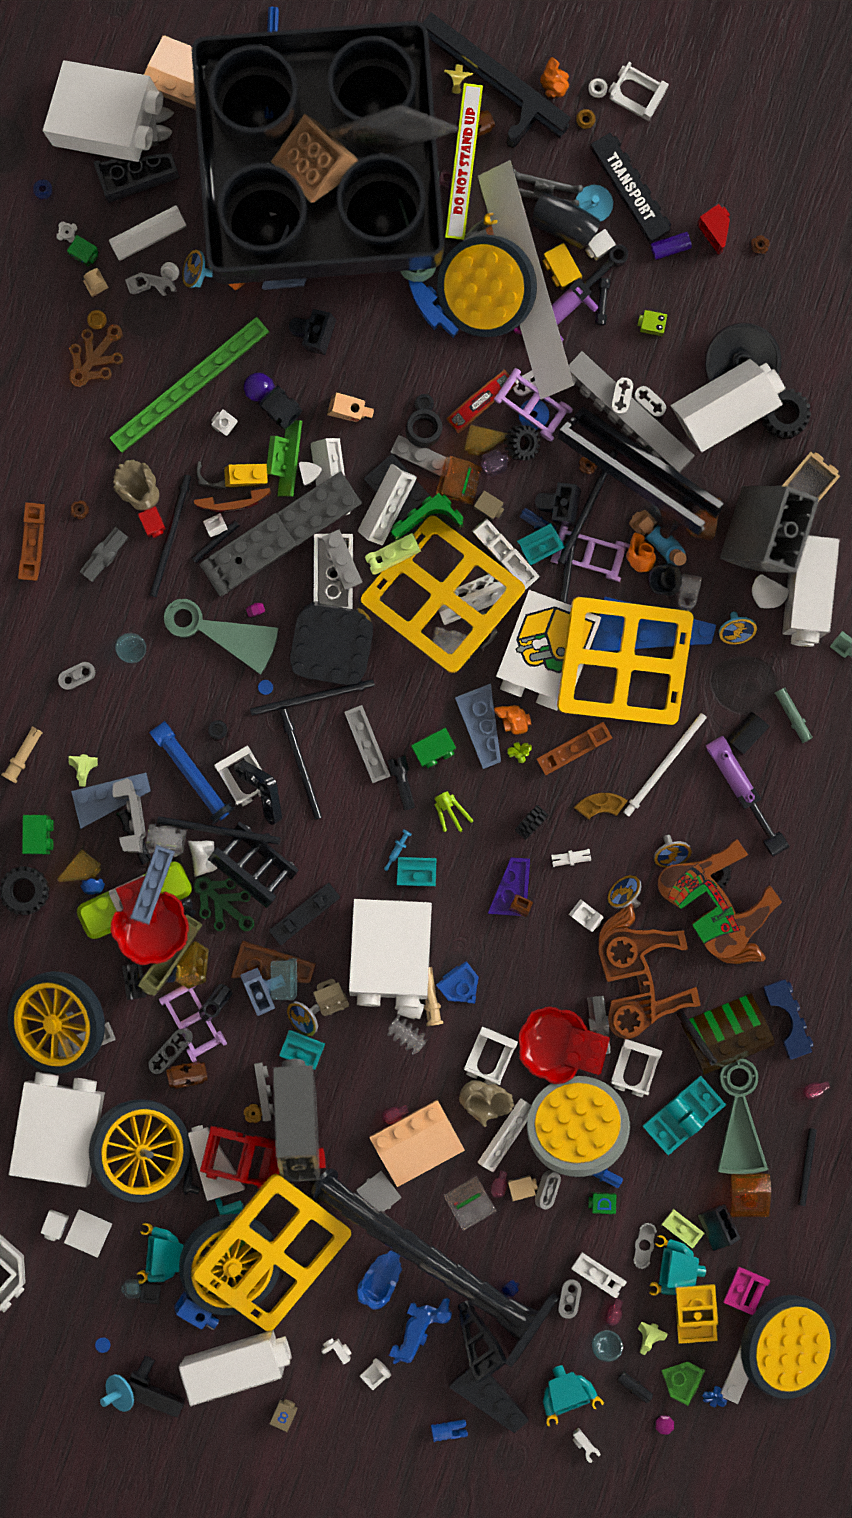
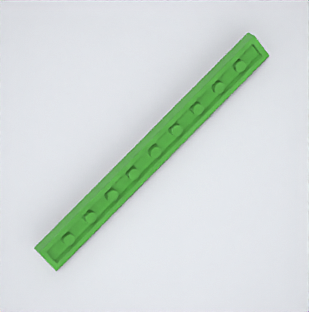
[110,317,269,453]

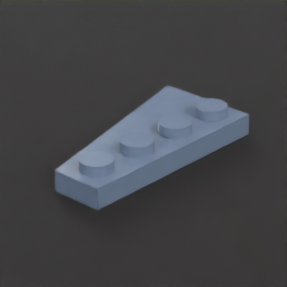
[455,684,501,769]
[71,773,151,829]

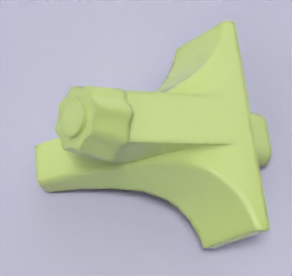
[69,754,98,787]
[638,1322,668,1355]

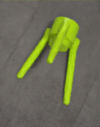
[434,791,473,832]

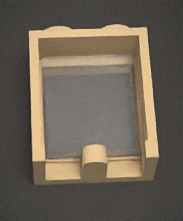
[782,452,840,501]

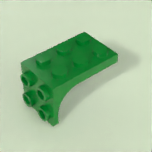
[391,493,464,541]

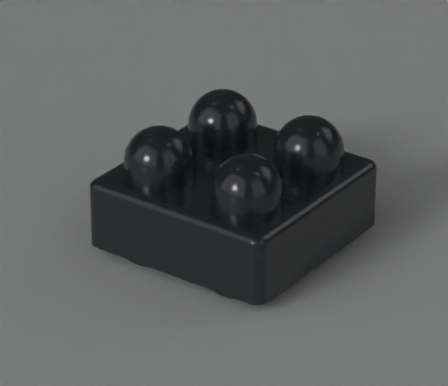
[191,21,444,284]

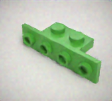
[267,420,302,497]

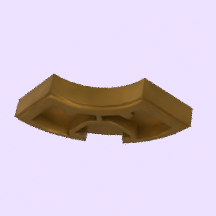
[574,793,628,819]

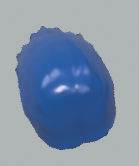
[357,1250,402,1310]

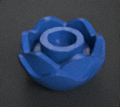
[80,878,105,895]

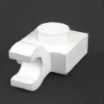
[573,1427,600,1463]

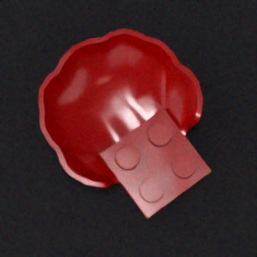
[111,876,189,965]
[519,1007,610,1084]

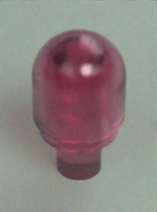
[803,1081,830,1100]
[382,1105,409,1124]
[491,1171,508,1198]
[605,1298,623,1326]

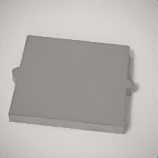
[356,1171,402,1212]

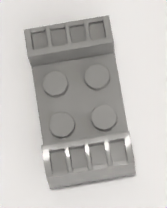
[113,778,146,853]

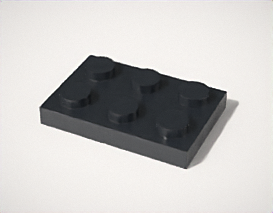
[364,453,430,521]

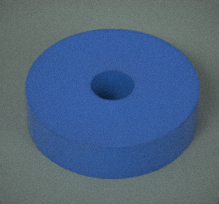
[518,400,549,430]

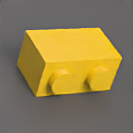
[542,243,582,290]
[224,464,268,487]

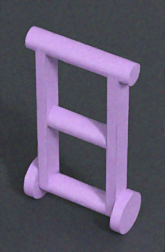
[494,368,573,442]
[550,525,630,582]
[159,980,227,1062]

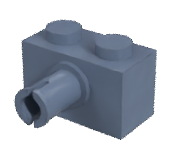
[240,968,286,1016]

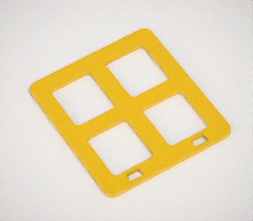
[361,516,525,673]
[557,597,693,725]
[192,1174,351,1331]

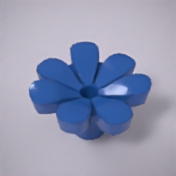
[702,1386,727,1407]

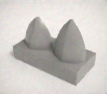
[149,107,174,146]

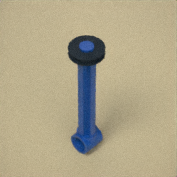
[149,721,235,824]

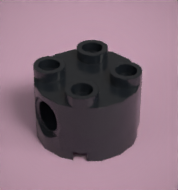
[258,385,303,430]

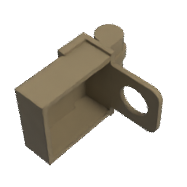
[314,979,349,1017]

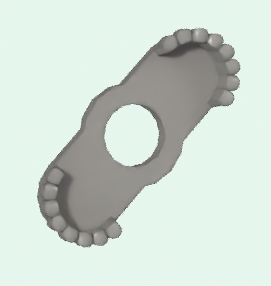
[633,1223,657,1269]

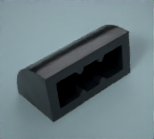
[725,712,770,755]
[698,1204,741,1251]

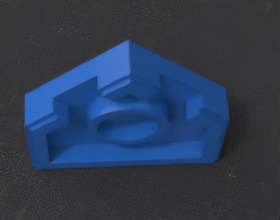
[436,961,479,1004]

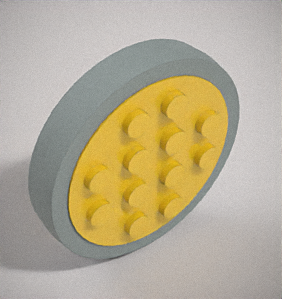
[527,1076,630,1177]

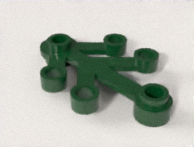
[194,876,255,931]

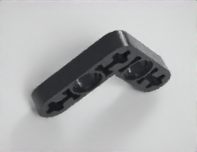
[234,760,282,825]

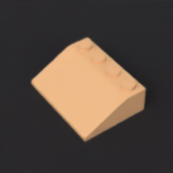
[144,35,196,110]
[271,114,358,203]
[369,1099,465,1187]

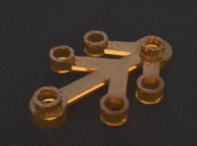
[69,324,124,387]

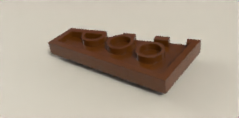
[231,941,316,983]

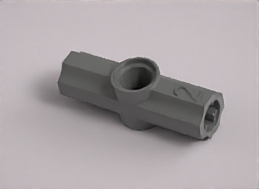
[79,527,128,582]
[587,996,611,1054]

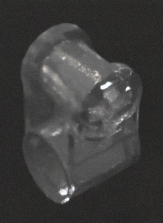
[678,573,702,611]

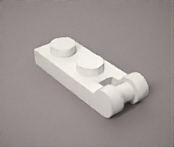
[571,1252,627,1298]

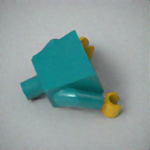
[137,1223,183,1284]
[649,1235,706,1296]
[543,1365,603,1426]

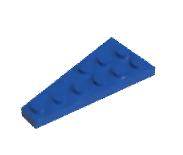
[591,597,716,651]

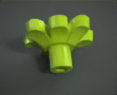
[507,742,532,763]

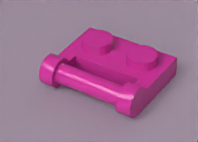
[723,1266,770,1315]

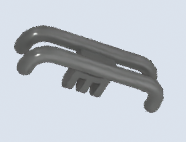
[513,169,583,206]

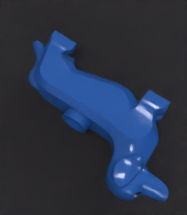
[389,1298,452,1364]

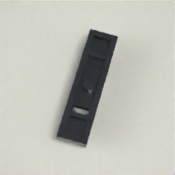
[269,883,341,945]

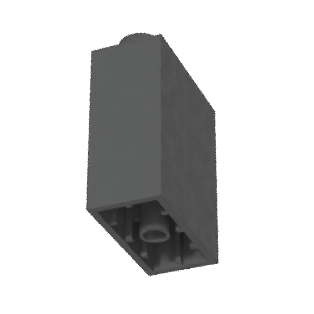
[719,486,819,573]
[273,1059,320,1182]

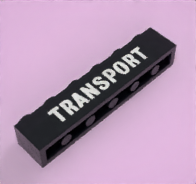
[590,132,671,244]

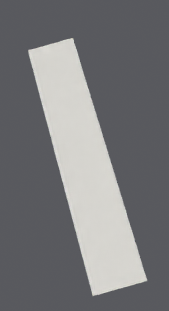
[478,160,574,399]

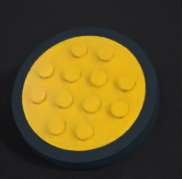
[437,235,537,337]
[740,1295,836,1399]

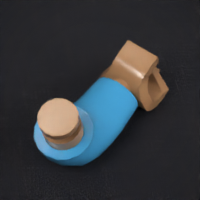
[629,510,687,566]

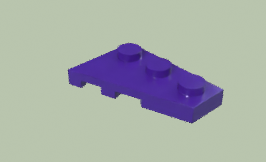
[488,857,530,916]

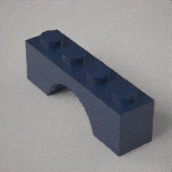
[762,979,814,1060]

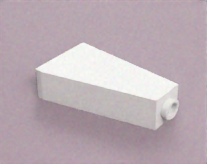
[188,1125,245,1201]

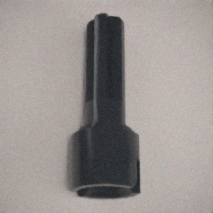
[387,755,415,810]

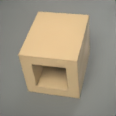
[508,1175,538,1201]

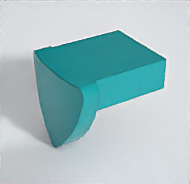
[215,1197,244,1216]

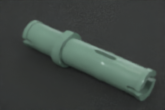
[775,688,813,743]

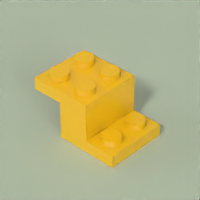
[675,1284,718,1344]

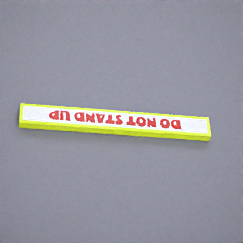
[445,83,483,240]

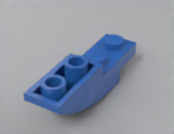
[408,280,459,338]

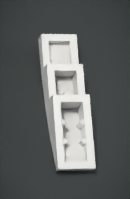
[472,518,540,589]

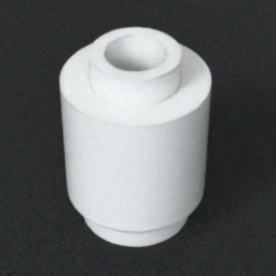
[395,1001,424,1020]

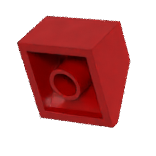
[697,204,730,255]

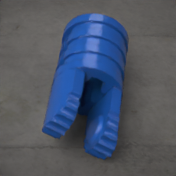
[431,1420,468,1442]

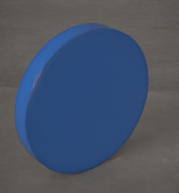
[258,680,273,695]
[95,1337,110,1353]

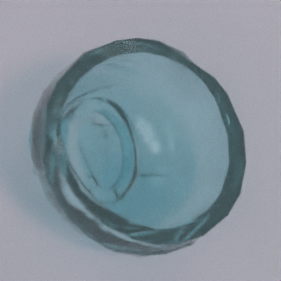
[115,633,147,663]
[592,1331,623,1362]

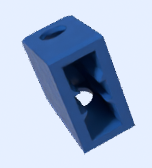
[174,1291,219,1330]

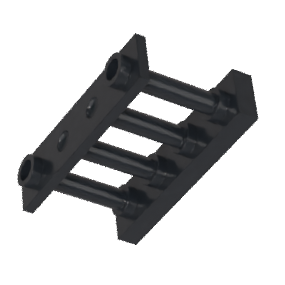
[208,821,299,908]

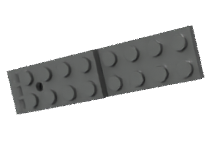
[199,471,362,597]

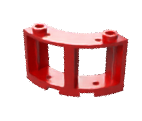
[200,1126,279,1189]

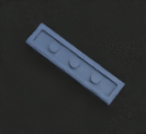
[130,845,175,925]

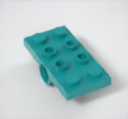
[643,1075,726,1155]

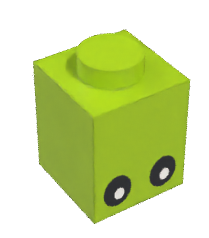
[638,310,667,336]

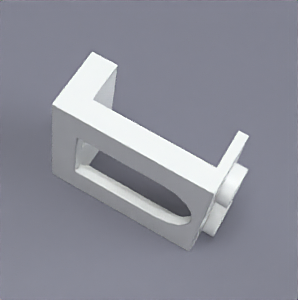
[608,62,669,121]
[214,746,262,806]
[464,1026,518,1085]
[610,1039,662,1097]

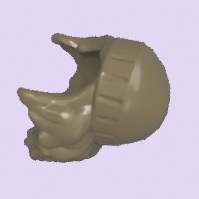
[113,460,159,511]
[459,1080,514,1127]

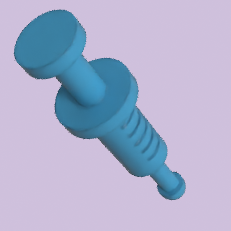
[384,829,412,871]

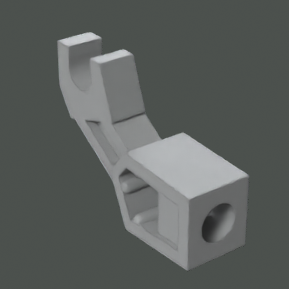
[125,272,177,296]

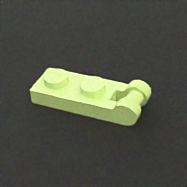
[365,533,421,574]

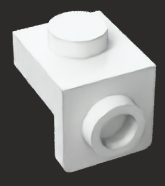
[211,410,238,436]
[569,899,603,932]
[321,1338,352,1364]

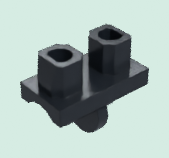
[122,963,147,1000]

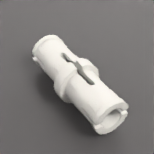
[551,849,591,867]

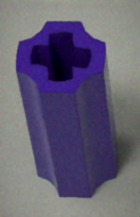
[650,232,692,260]

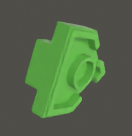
[662,1362,705,1406]

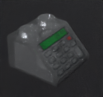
[443,1176,496,1231]

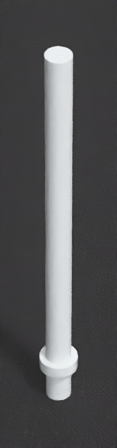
[623,713,707,817]

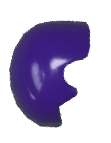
[243,373,275,402]

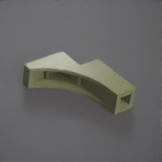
[138,915,202,996]

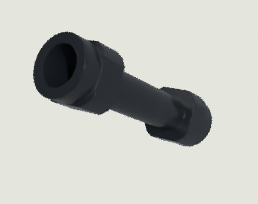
[595,278,610,326]

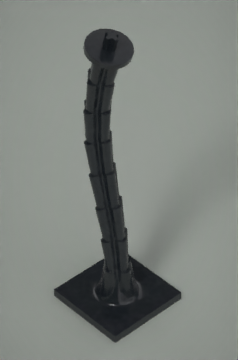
[309,1168,560,1367]

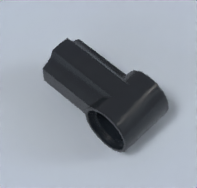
[199,983,233,1021]

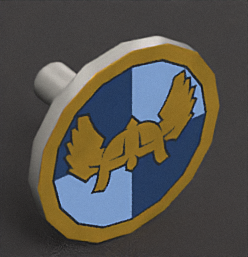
[654,835,692,868]
[608,875,642,909]
[287,1002,320,1036]

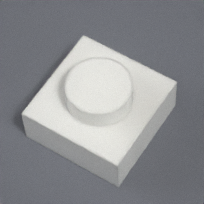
[203,514,227,537]

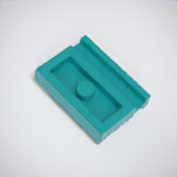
[517,523,564,566]
[397,857,436,886]
[279,1030,325,1070]

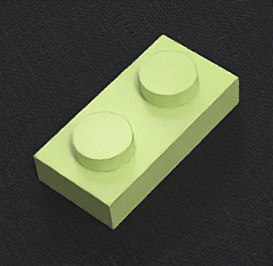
[662,1209,704,1249]

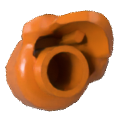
[540,57,569,99]
[626,533,656,572]
[494,705,531,735]

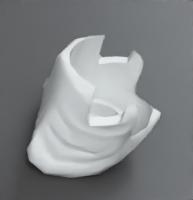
[752,574,789,608]
[188,840,217,877]

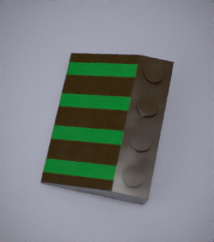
[681,993,775,1075]

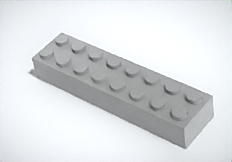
[569,351,695,473]

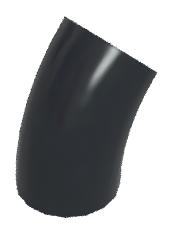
[533,193,600,249]

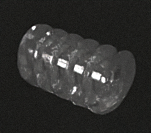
[387,1014,430,1055]

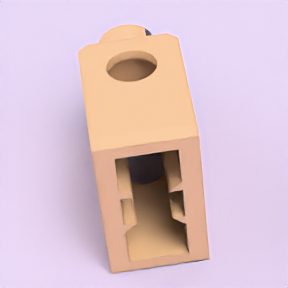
[327,393,374,422]

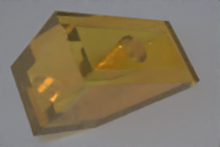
[465,425,507,456]
[57,850,101,882]
[176,941,209,989]

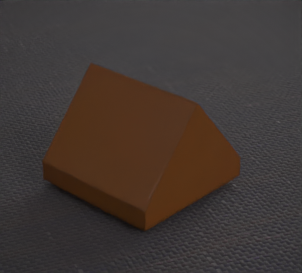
[509,894,533,917]

